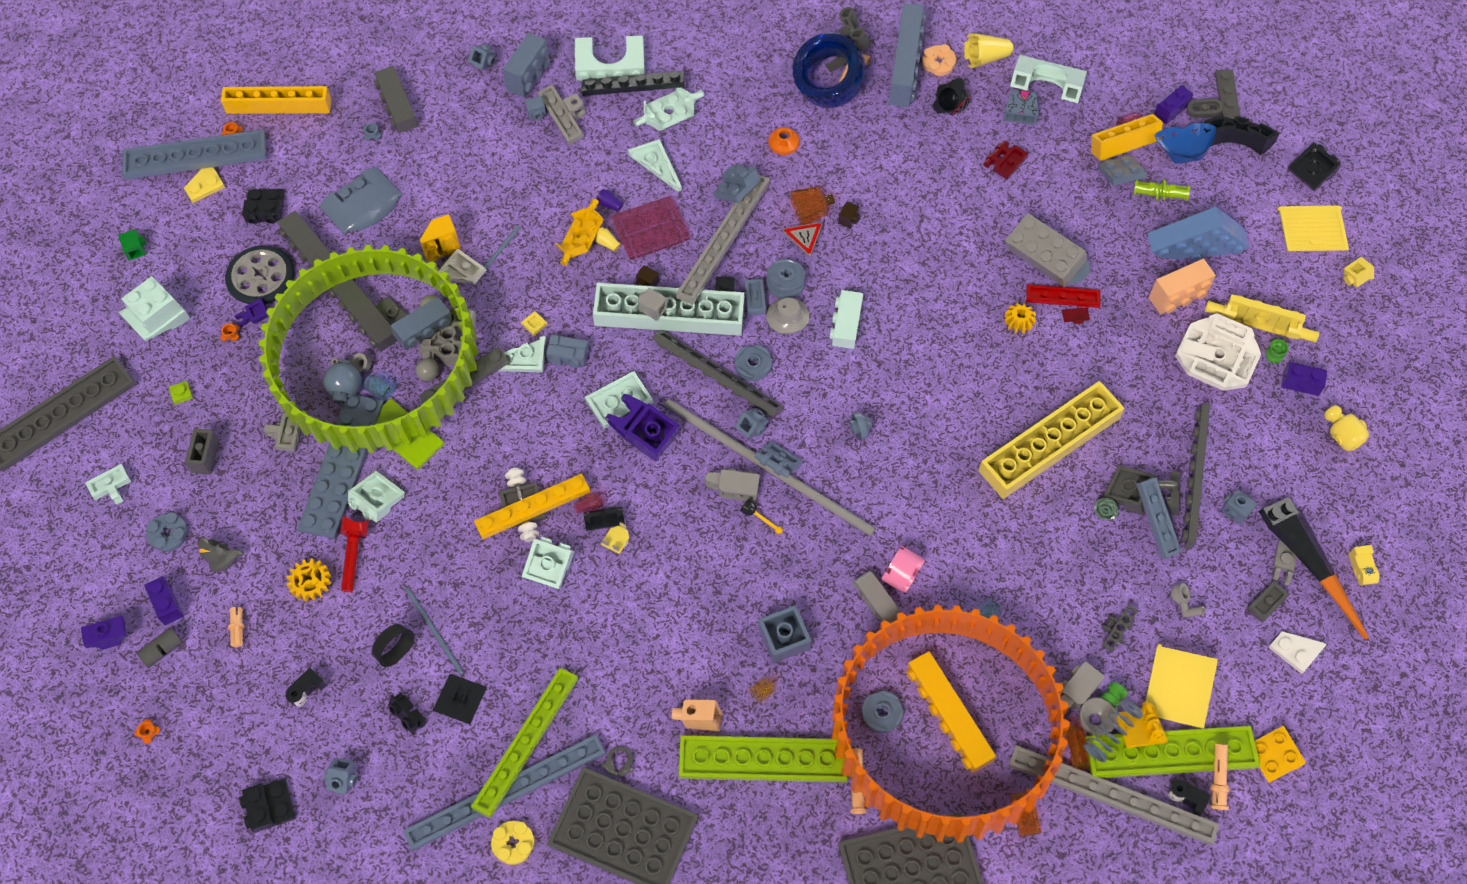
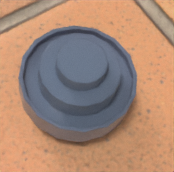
[849,411,872,440]

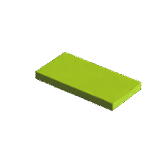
[376,398,445,471]

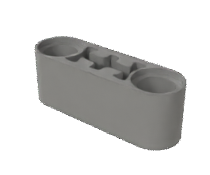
[852,571,901,623]

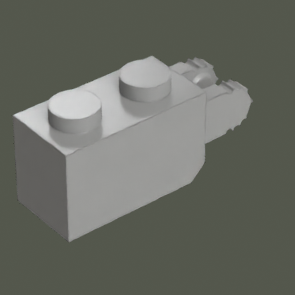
[705,469,760,503]
[1060,661,1105,713]

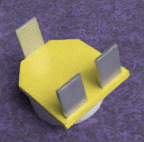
[601,522,629,554]

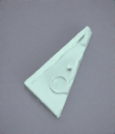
[628,139,682,192]
[498,336,547,372]

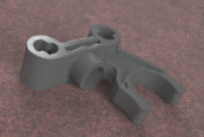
[818,7,871,72]

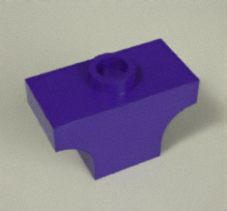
[81,615,127,650]

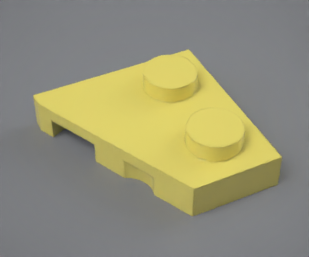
[184,167,225,203]

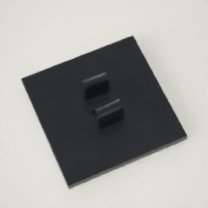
[432,674,487,725]

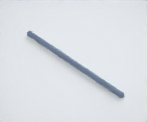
[405,587,464,675]

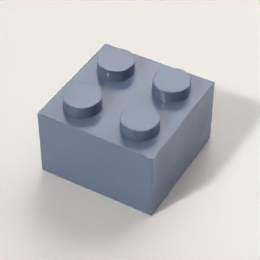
[758,605,812,663]

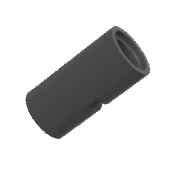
[136,627,183,668]

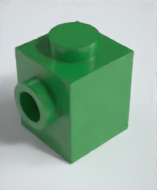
[118,229,147,261]

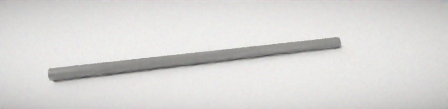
[664,399,876,536]

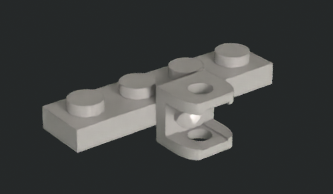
[537,85,586,145]

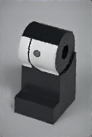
[285,667,327,707]
[1167,780,1211,816]

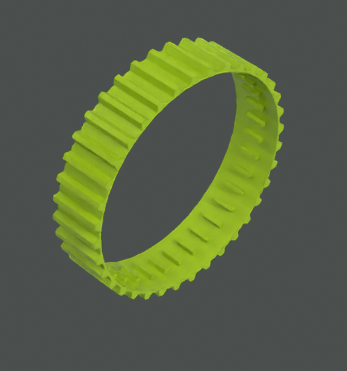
[258,245,478,453]

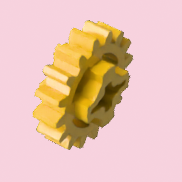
[286,558,331,602]

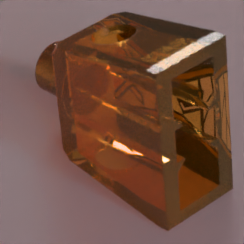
[790,187,835,225]

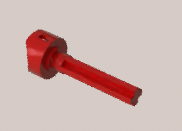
[340,516,369,592]

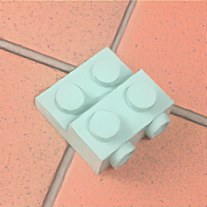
[348,471,405,523]
[522,537,574,589]

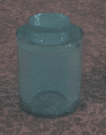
[364,374,395,402]

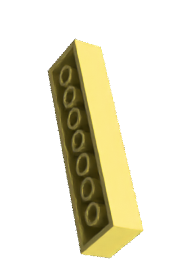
[979,381,1125,499]

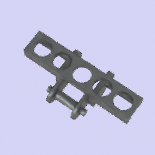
[1101,604,1138,653]

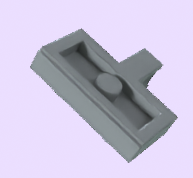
[264,412,301,452]

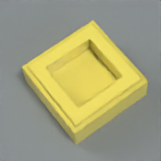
[521,311,548,336]

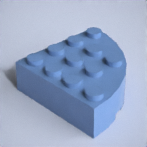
[1148,207,1249,261]

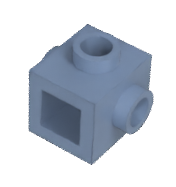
[468,43,497,70]
[735,409,769,438]
[1222,490,1257,525]
[324,757,357,794]

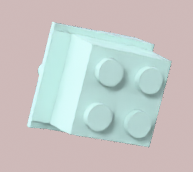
[119,276,190,341]

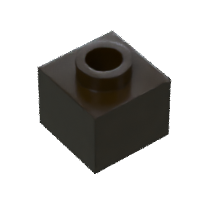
[838,201,861,229]
[636,265,660,287]

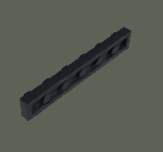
[581,71,685,96]

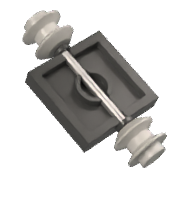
[499,468,546,542]

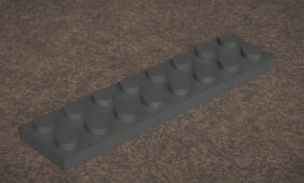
[0,356,136,472]

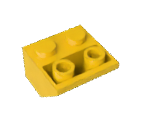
[420,214,461,262]

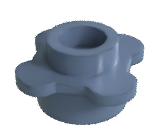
[363,123,381,141]

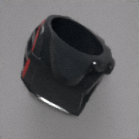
[933,78,971,115]

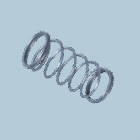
[1084,698,1143,762]

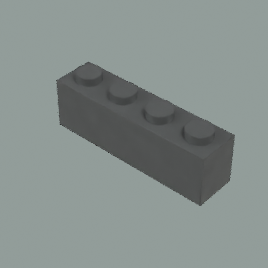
[373,66,418,133]

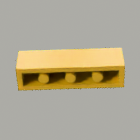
[1091,114,1163,161]

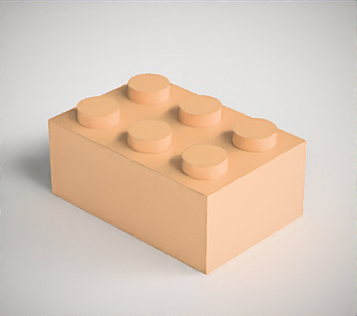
[1149,259,1216,315]

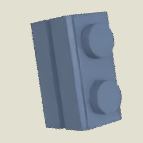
[547,335,589,368]

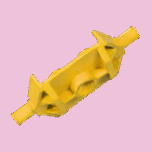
[556,199,604,266]

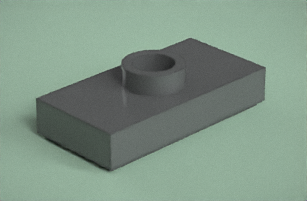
[375,297,407,325]

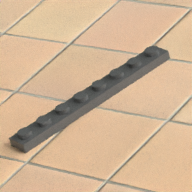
[652,330,784,417]
[1181,403,1210,549]

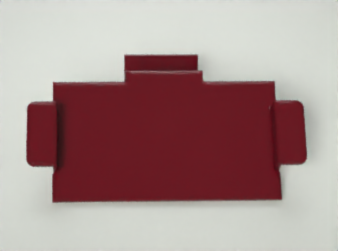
[1062,307,1090,324]

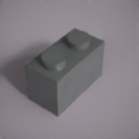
[185,428,219,475]

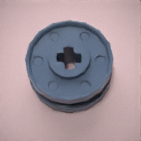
[766,259,805,299]

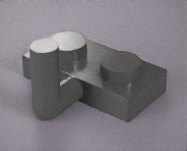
[1157,472,1181,515]

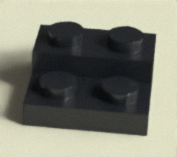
[1288,142,1341,192]
[242,189,285,224]
[239,778,296,833]

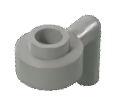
[331,353,371,372]
[1171,583,1206,617]

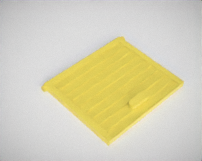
[1277,206,1349,251]
[1146,644,1218,729]

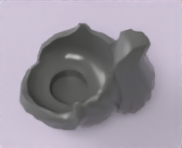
[198,536,244,572]

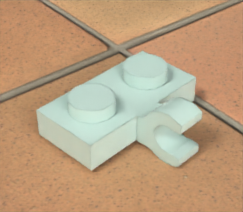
[85,464,131,505]

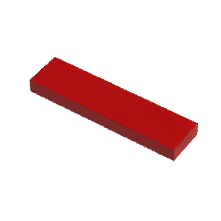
[1026,284,1100,308]

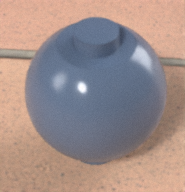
[323,360,362,404]

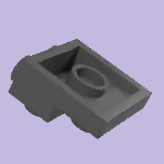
[1104,465,1156,514]

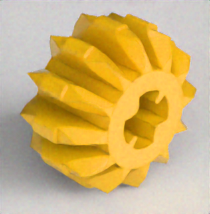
[1004,302,1036,334]

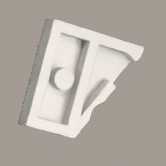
[1268,632,1326,674]

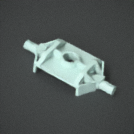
[634,88,704,131]

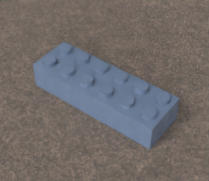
[889,3,926,107]

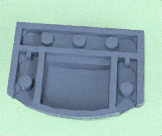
[319,167,402,234]

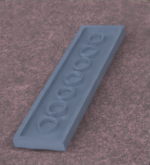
[122,129,266,180]
[297,395,385,540]

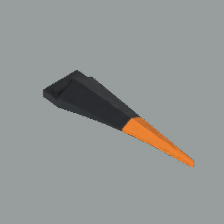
[1258,497,1369,639]

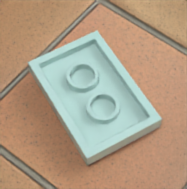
[585,371,653,429]

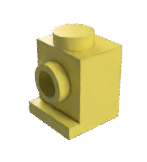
[1343,257,1374,288]

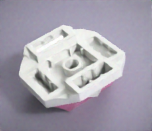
[1175,313,1261,391]

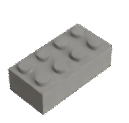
[1005,213,1088,287]

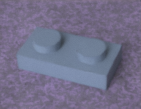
[745,279,766,315]

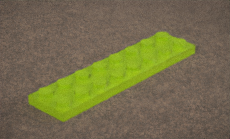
[1084,726,1260,778]
[679,735,847,783]

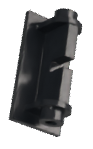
[583,506,625,531]
[388,693,426,735]

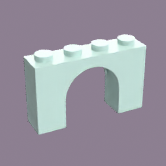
[575,36,645,81]
[1010,55,1087,103]

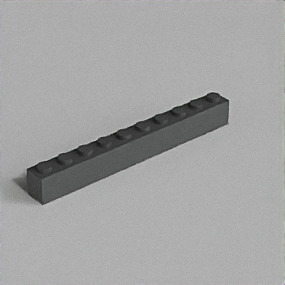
[277,210,397,352]

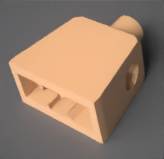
[672,700,722,732]

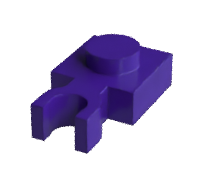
[234,298,268,327]

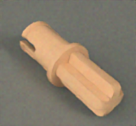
[228,607,245,648]

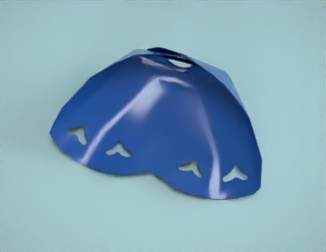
[1155,123,1216,164]

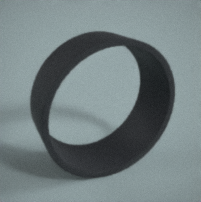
[372,624,414,667]

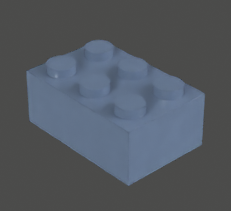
[503,33,550,98]

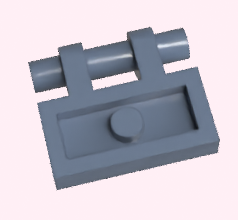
[754,441,803,478]

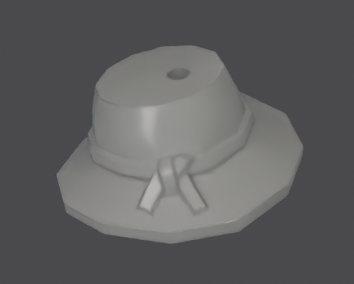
[766,298,810,334]

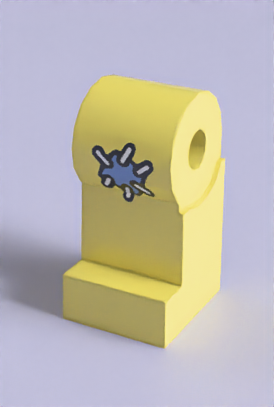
[1348,545,1379,586]

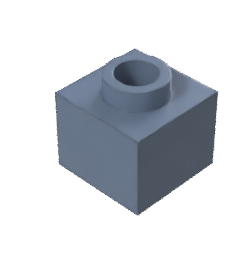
[524,96,546,121]

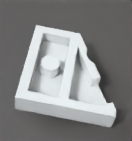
[439,249,486,284]

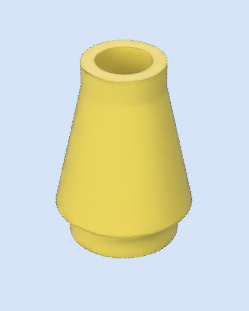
[594,227,621,252]

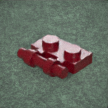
[983,140,1029,180]

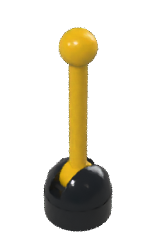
[740,499,783,534]

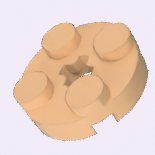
[922,44,956,76]

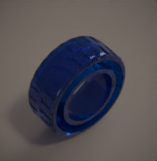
[792,32,866,108]

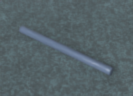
[483,225,520,270]

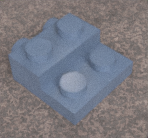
[713,164,761,203]

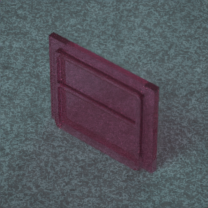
[611,196,691,260]

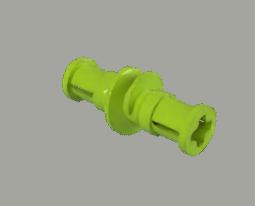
[1134,179,1191,201]

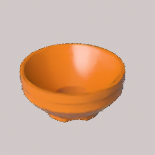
[768,127,800,155]

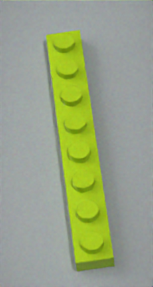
[471,668,578,819]

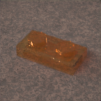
[1066,725,1090,770]
[1010,792,1041,838]

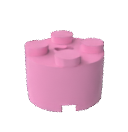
[881,545,925,593]

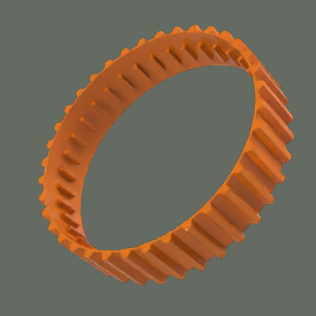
[831,605,1070,843]

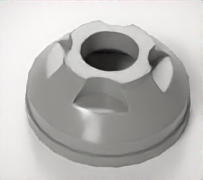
[1079,698,1117,735]

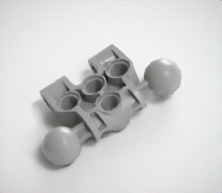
[416,295,476,382]

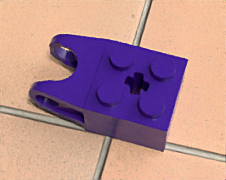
[605,394,680,461]

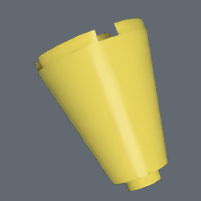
[964,33,1014,68]

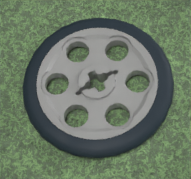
[225,245,294,304]

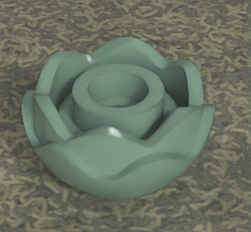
[1094,498,1119,520]

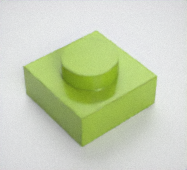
[169,380,193,405]

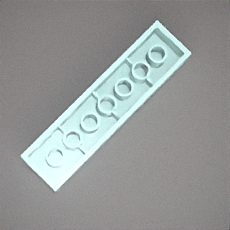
[593,283,744,336]

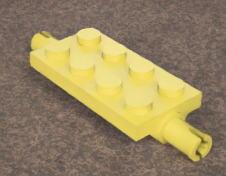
[1205,294,1319,343]

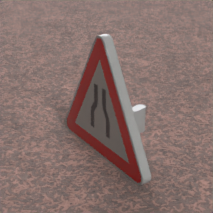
[783,222,822,256]

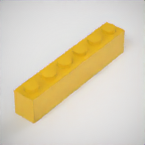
[221,86,332,114]
[906,651,996,773]

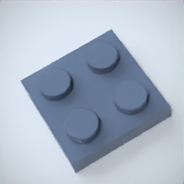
[1098,155,1146,186]

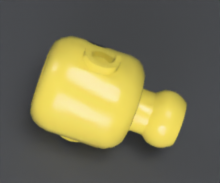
[1324,405,1370,452]

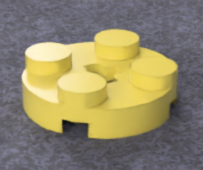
[491,821,535,865]

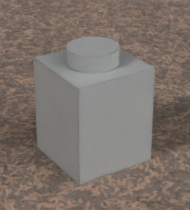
[637,288,668,321]

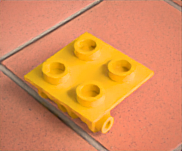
[1117,701,1168,748]
[1255,725,1306,783]

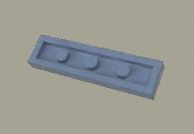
[1136,477,1181,559]

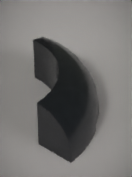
[1204,116,1279,156]

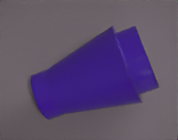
[596,189,624,212]

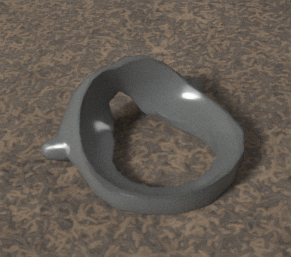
[601,746,633,777]

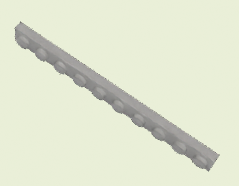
[676,175,770,304]
[1008,745,1219,846]

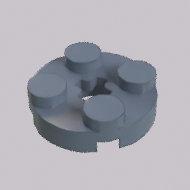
[735,345,772,382]
[146,512,188,552]
[861,691,903,733]

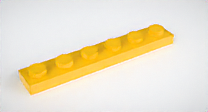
[474,473,590,540]

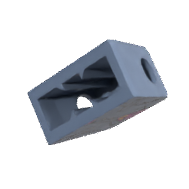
[1003,87,1038,125]

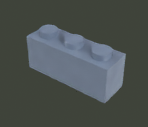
[390,297,452,351]

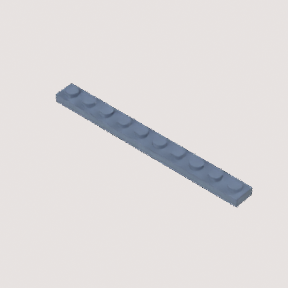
[403,734,606,851]

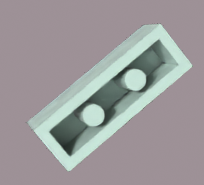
[829,290,863,349]

